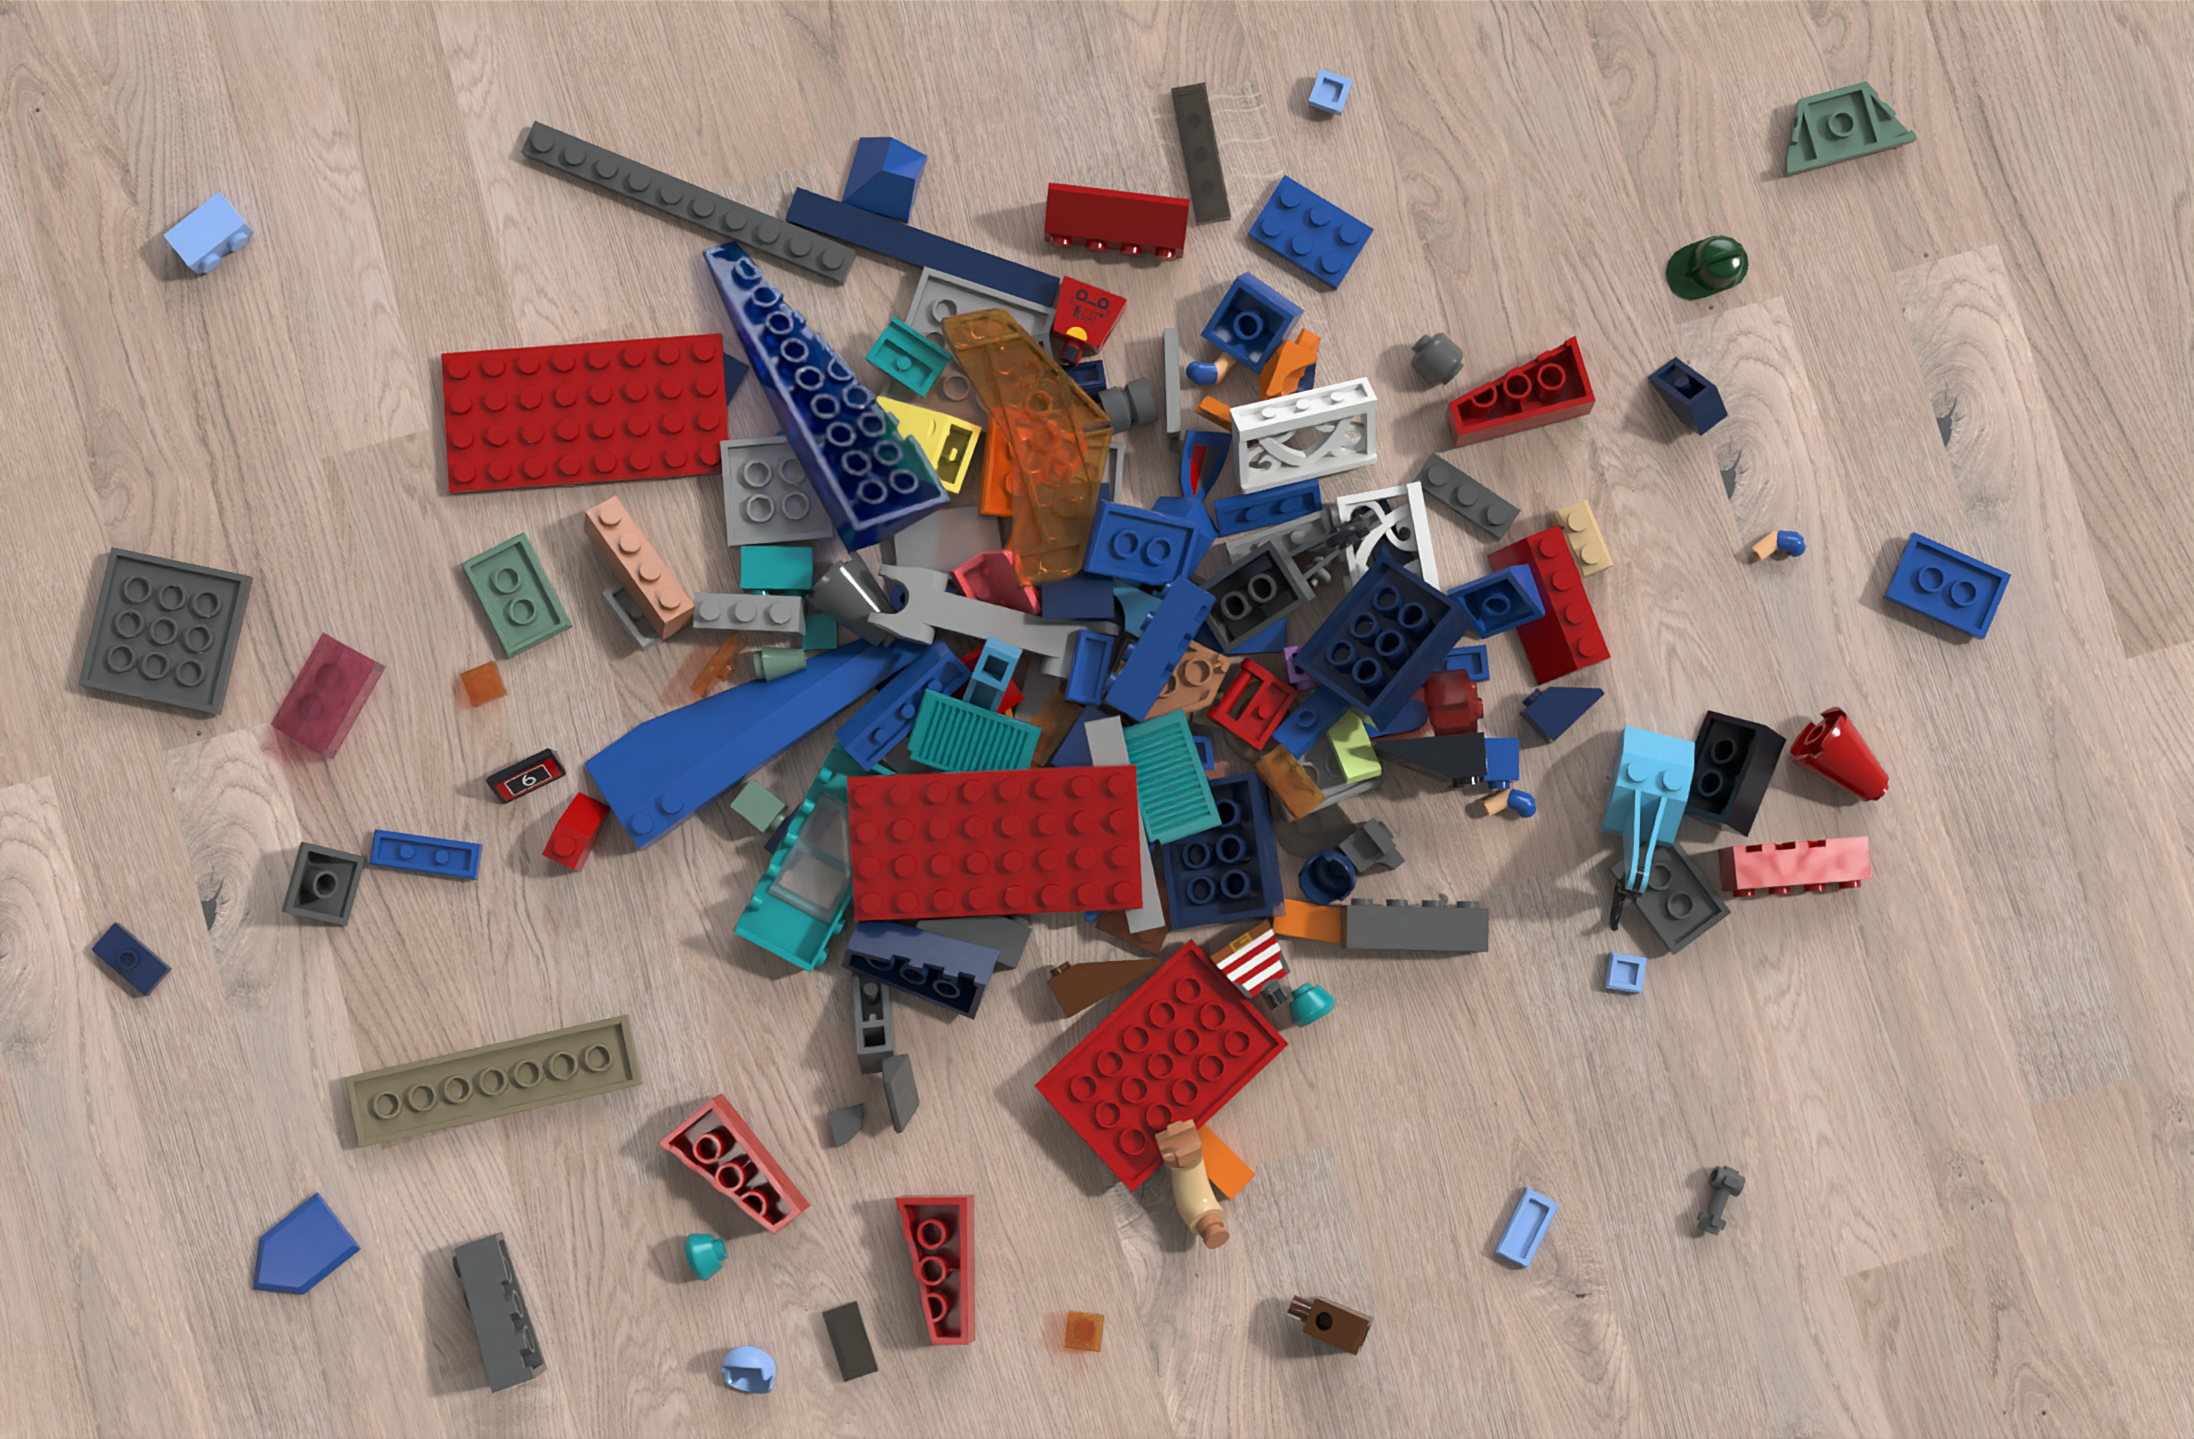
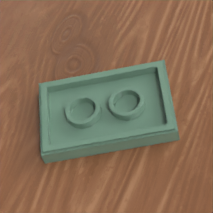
[461,532,573,659]

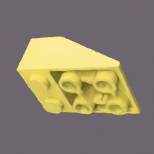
[854,396,982,498]

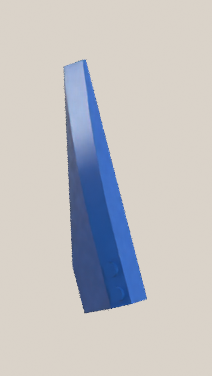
[584,638,930,850]

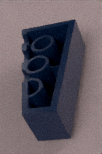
[841,920,1001,1020]

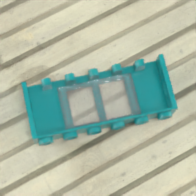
[733,741,896,973]

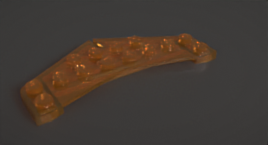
[940,308,1114,590]

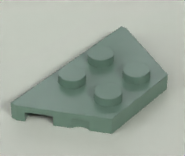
[1784,81,1917,177]

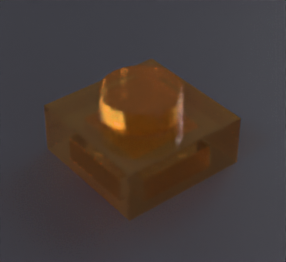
[460,661,508,708]
[1064,1310,1104,1352]

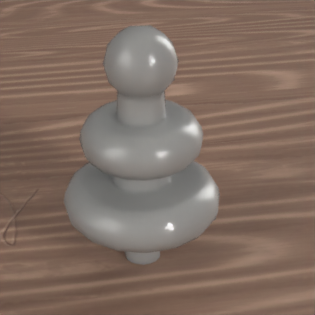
[1304,548,1336,588]

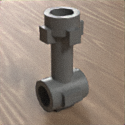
[1697,1166,1745,1236]

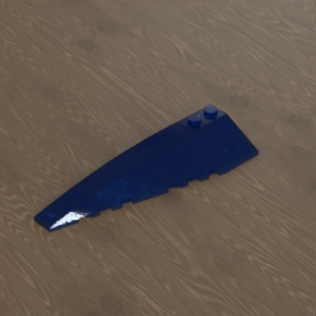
[702,241,951,553]

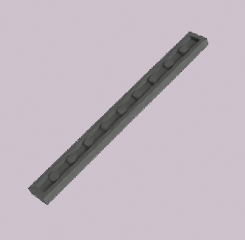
[521,121,857,285]

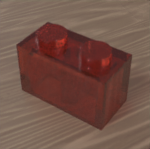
[1424,669,1484,736]

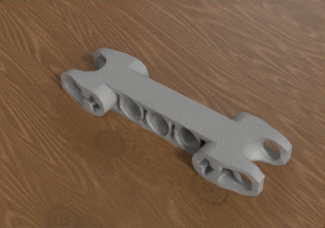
[866,564,1120,684]

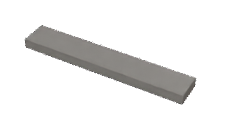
[1084,715,1165,934]

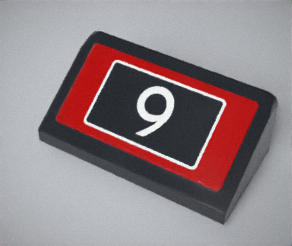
[486,748,566,804]

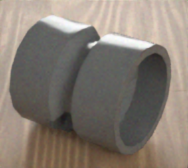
[1097,377,1158,436]

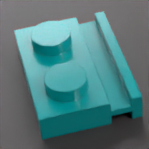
[865,316,953,399]

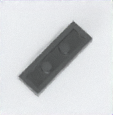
[1412,453,1521,541]

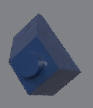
[1648,357,1728,436]
[1519,686,1605,745]

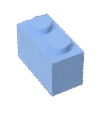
[164,192,254,275]

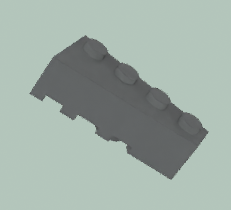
[453,1232,547,1393]

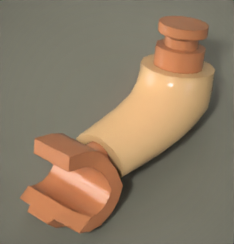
[1155,1119,1229,1249]

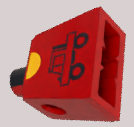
[1053,275,1127,366]

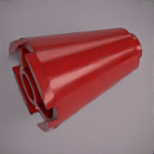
[1790,707,1889,802]

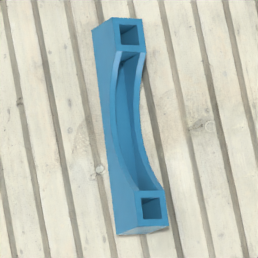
[932,636,1023,773]

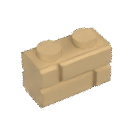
[1549,499,1614,580]

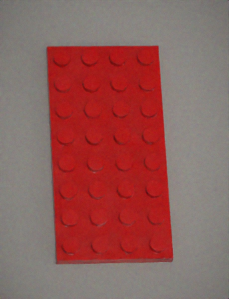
[441,333,730,494]
[847,763,1143,921]

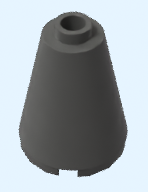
[805,549,897,647]

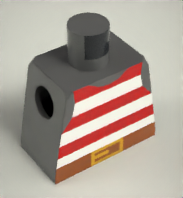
[1209,919,1290,1010]

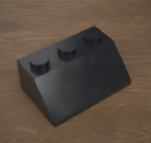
[1683,710,1787,837]

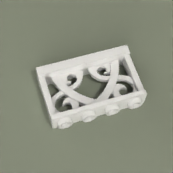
[1229,377,1378,494]
[1330,481,1441,595]

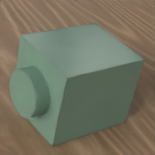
[730,778,789,834]

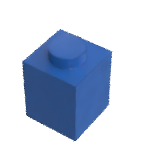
[1479,738,1519,789]

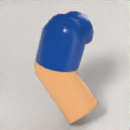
[1186,351,1237,385]
[1750,530,1806,562]
[1481,788,1536,818]

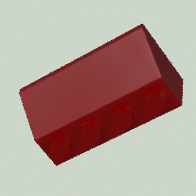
[1044,182,1190,261]
[1488,525,1611,686]

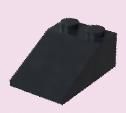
[1372,732,1488,788]

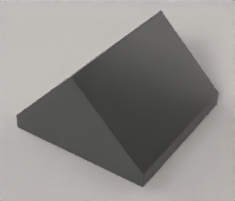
[282,842,366,926]

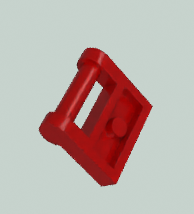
[1206,657,1299,752]

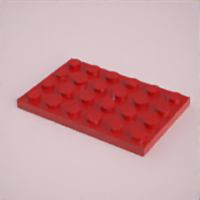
[1034,939,1289,1192]

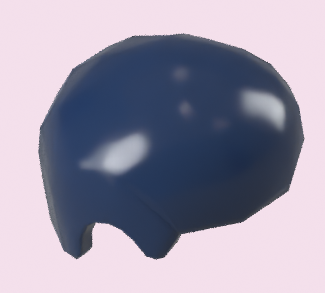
[1298,850,1357,906]

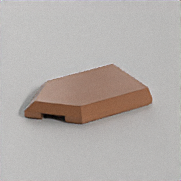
[1120,640,1232,722]

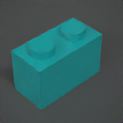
[740,546,816,599]

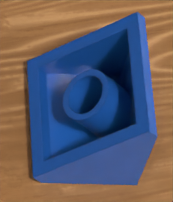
[1447,564,1545,640]

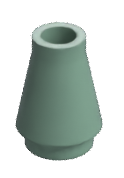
[753,647,807,682]

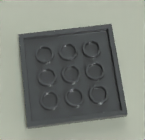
[79,547,253,715]

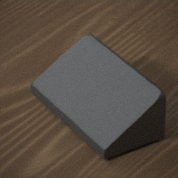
[881,1054,919,1133]

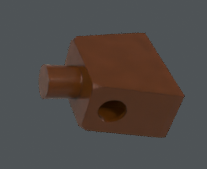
[1287,1295,1373,1355]

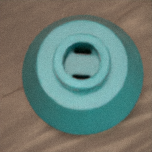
[1288,982,1335,1028]
[684,1233,728,1281]

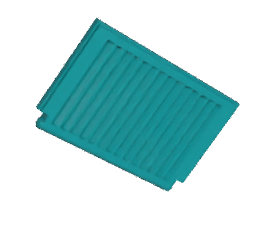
[906,689,1042,772]
[1123,709,1222,845]

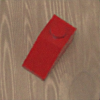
[542,792,611,871]

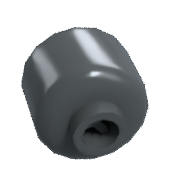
[1411,333,1464,385]

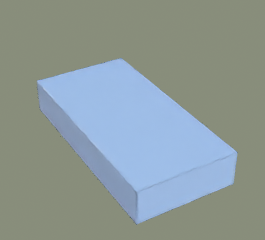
[1494,1187,1559,1269]

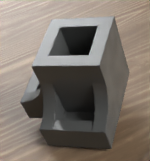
[1336,818,1405,874]

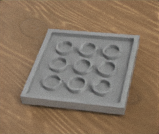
[880,266,1056,435]

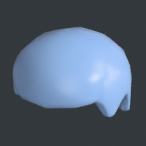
[720,1345,776,1394]

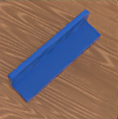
[835,637,972,771]

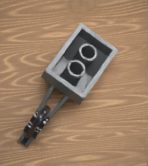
[1199,509,1383,654]

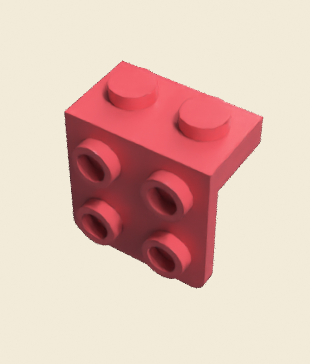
[948,549,1042,615]

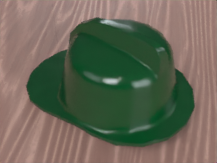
[1666,235,1749,300]

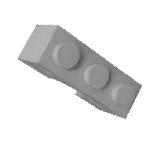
[693,592,808,637]

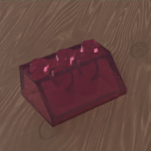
[270,632,386,759]

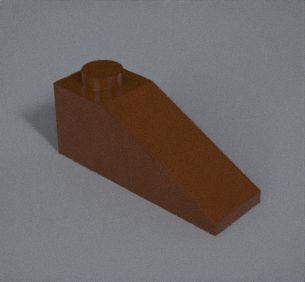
[1047,958,1162,1018]

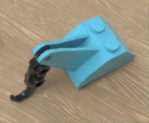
[1600,726,1695,931]

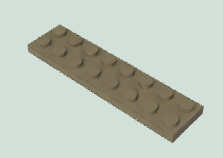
[345,1014,643,1148]

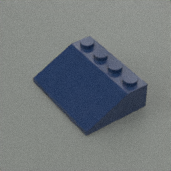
[1291,553,1472,734]
[1160,772,1286,931]

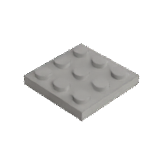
[720,432,835,547]

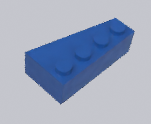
[1103,575,1217,723]

